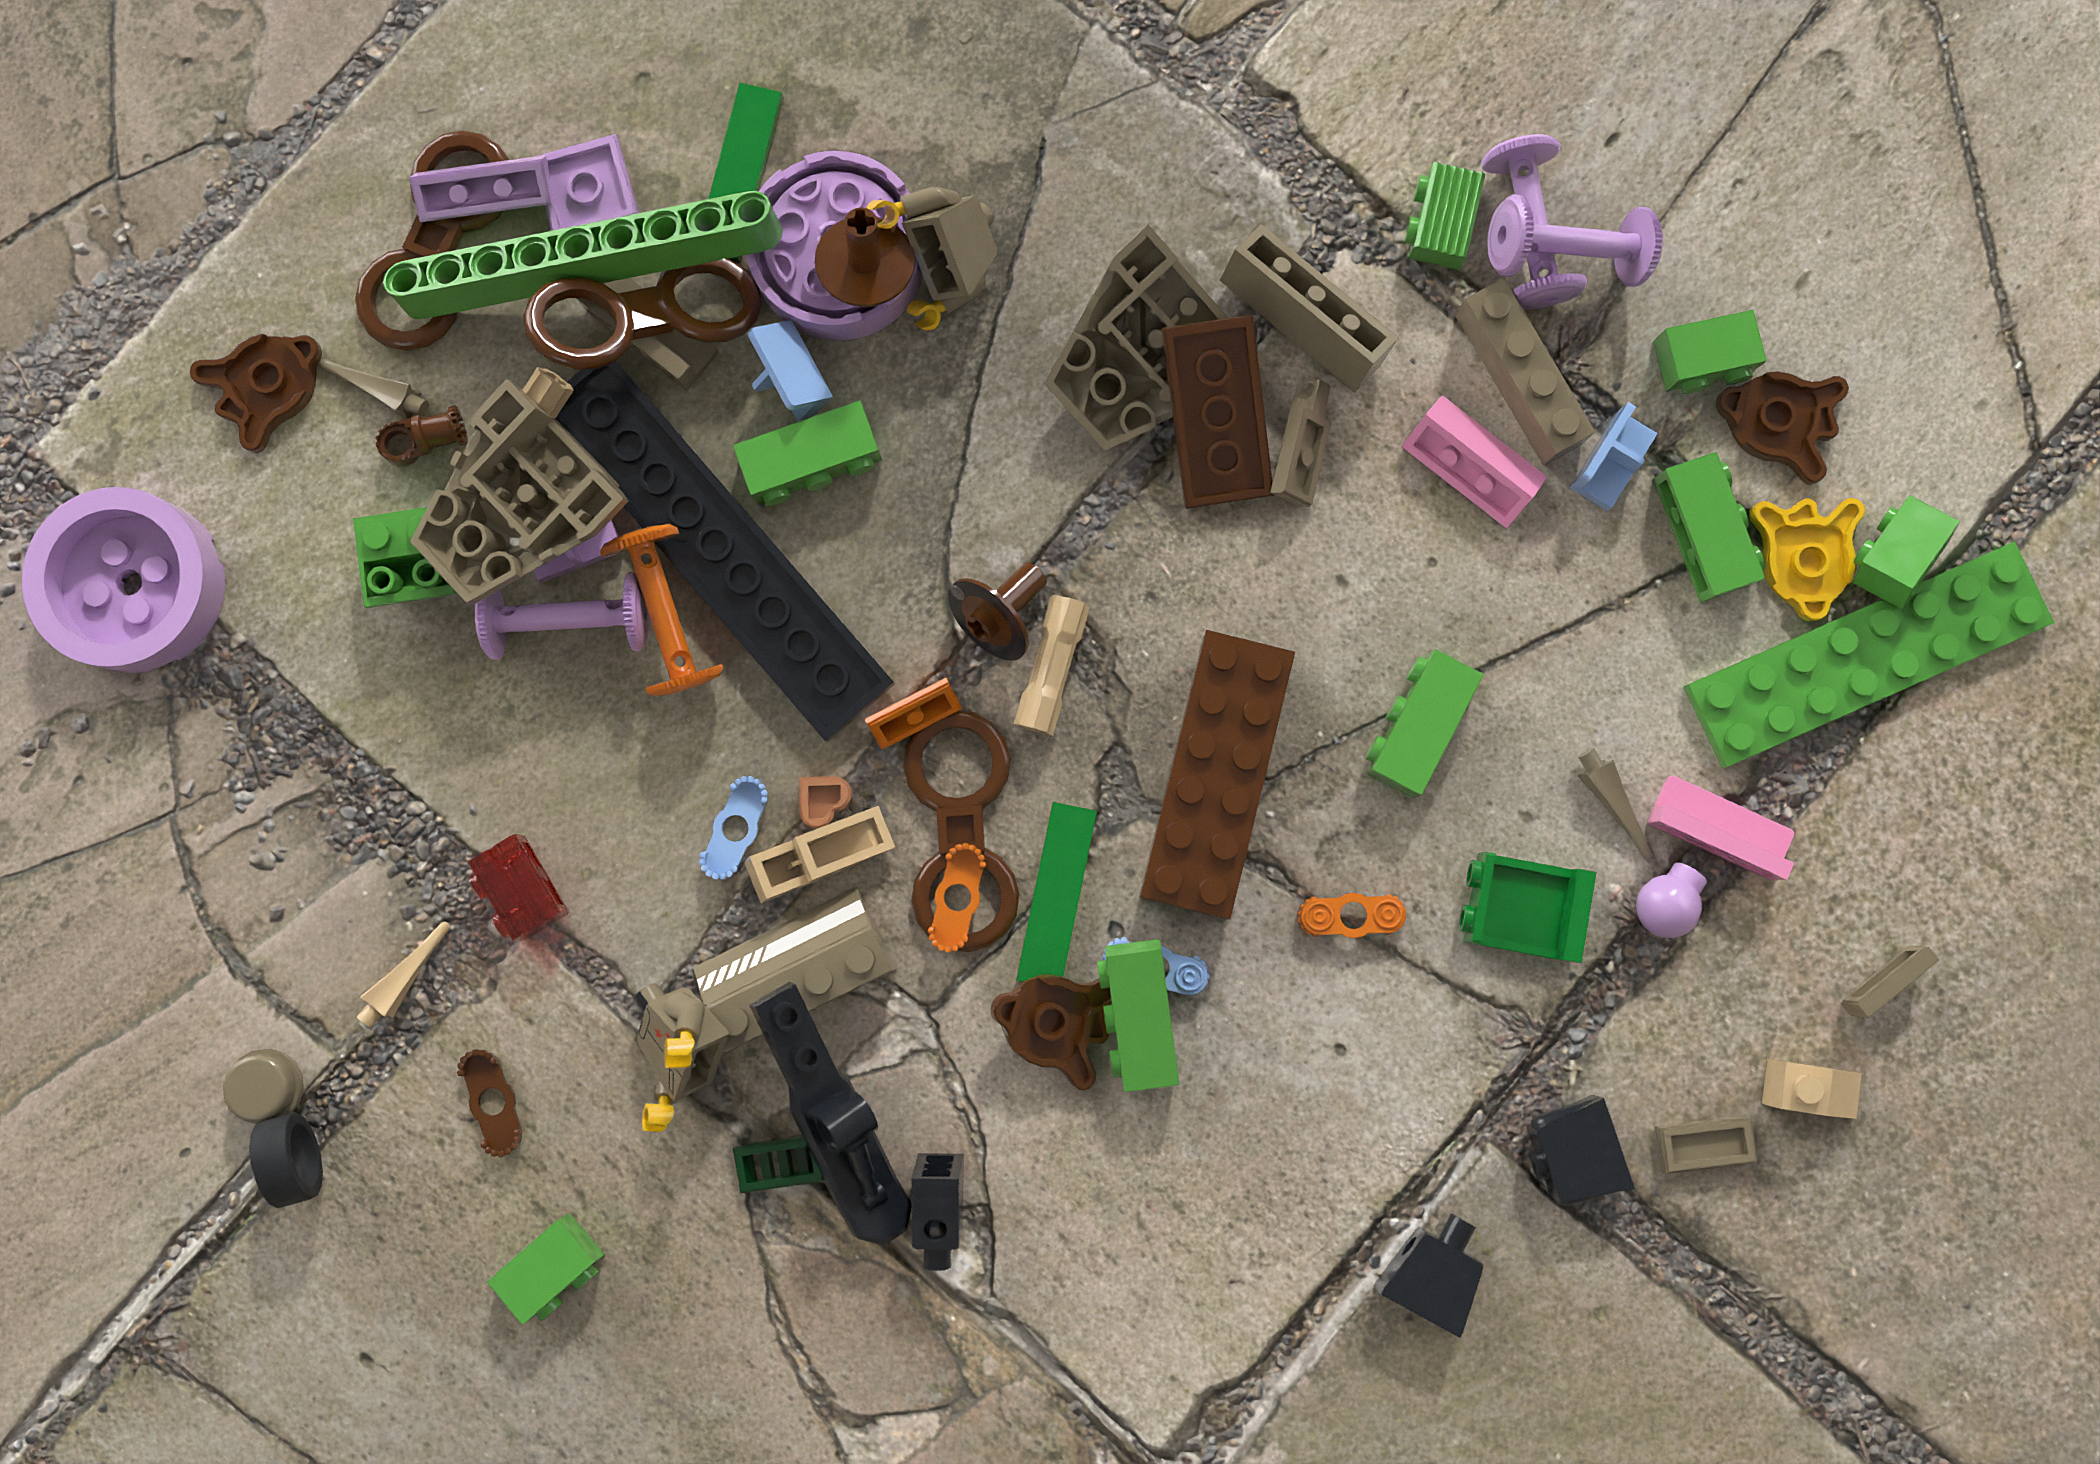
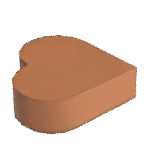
[799,776,853,829]

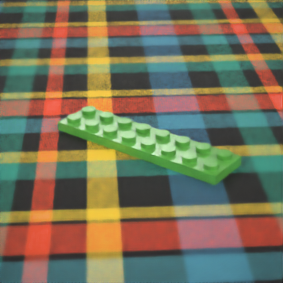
[1683,542,2055,768]

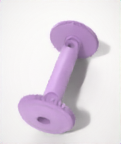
[1481,134,1587,309]
[1487,195,1663,287]
[475,572,650,660]

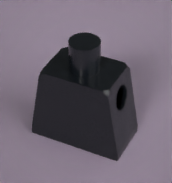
[911,1153,964,1271]
[1374,1213,1483,1338]

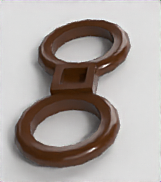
[355,130,509,351]
[523,258,762,370]
[903,710,1020,952]

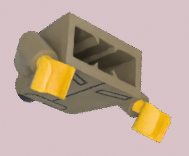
[866,187,997,330]
[634,983,730,1132]

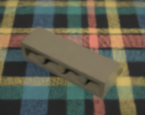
[1220,224,1399,393]
[1455,278,1595,466]

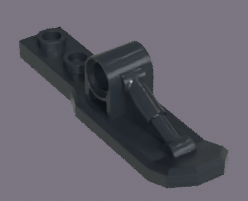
[749,982,911,1246]

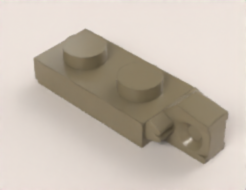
[1270,379,1332,507]

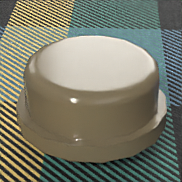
[223,1048,304,1124]

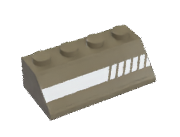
[693,887,896,1052]

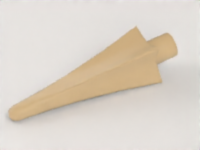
[357,922,450,1028]

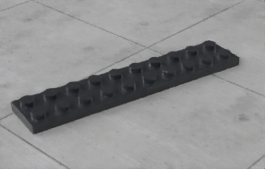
[555,361,895,742]

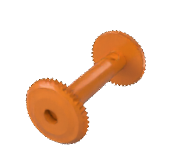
[600,524,723,697]

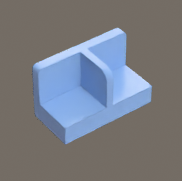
[748,320,833,422]
[1570,402,1658,511]

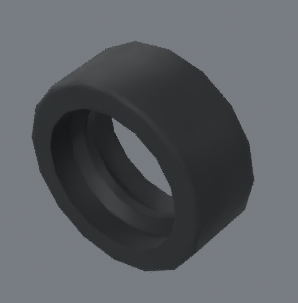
[249,1112,323,1208]

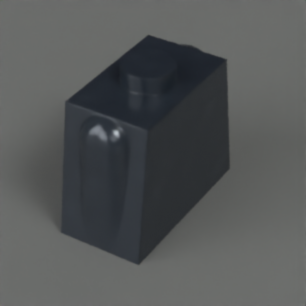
[1526,1094,1635,1206]

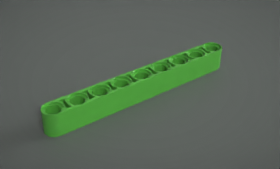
[383,191,783,319]

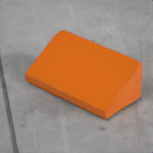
[865,678,962,749]

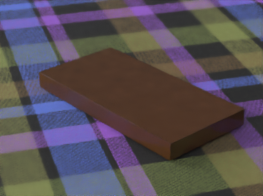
[1161,315,1274,509]

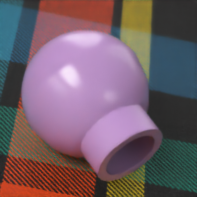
[1636,862,1707,938]

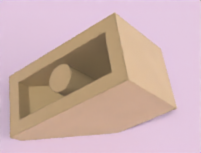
[1762,1058,1862,1119]

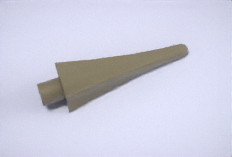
[319,359,429,419]
[1578,748,1654,860]

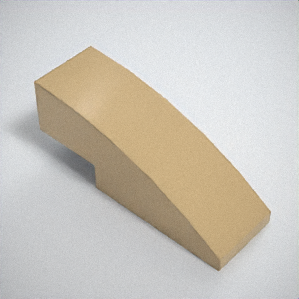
[744,806,895,904]

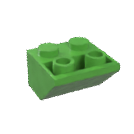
[353,507,457,608]

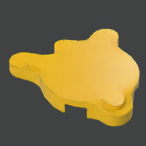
[1749,498,1865,622]

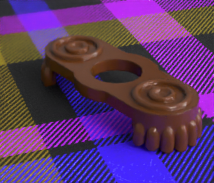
[457,1049,522,1157]

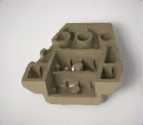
[1044,224,1268,450]
[410,379,628,605]

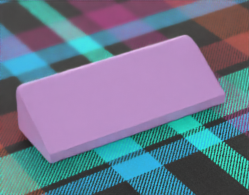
[409,155,553,222]

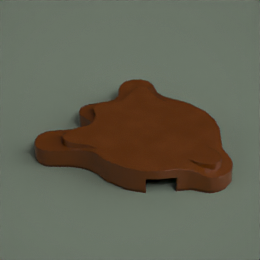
[190,334,322,453]
[1716,371,1849,485]
[991,974,1112,1091]

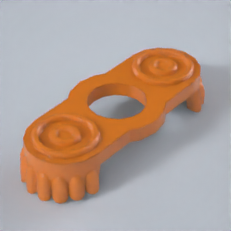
[928,843,986,953]
[1297,893,1407,938]

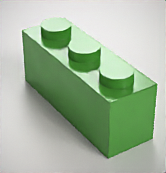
[733,400,882,506]
[1653,452,1765,603]
[1365,649,1484,798]
[1097,939,1180,1092]

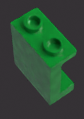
[1459,852,1597,963]

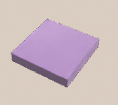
[535,134,639,231]

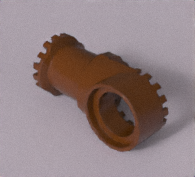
[375,405,468,467]

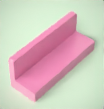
[1401,396,1547,529]
[1646,776,1794,881]

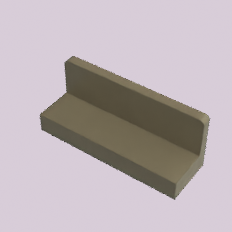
[576,278,719,391]

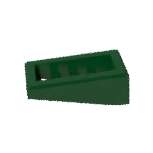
[733,1134,824,1193]

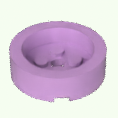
[746,151,924,341]
[22,487,225,673]

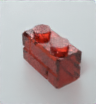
[468,834,570,941]

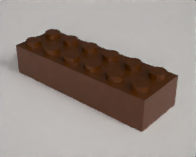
[1138,630,1295,920]

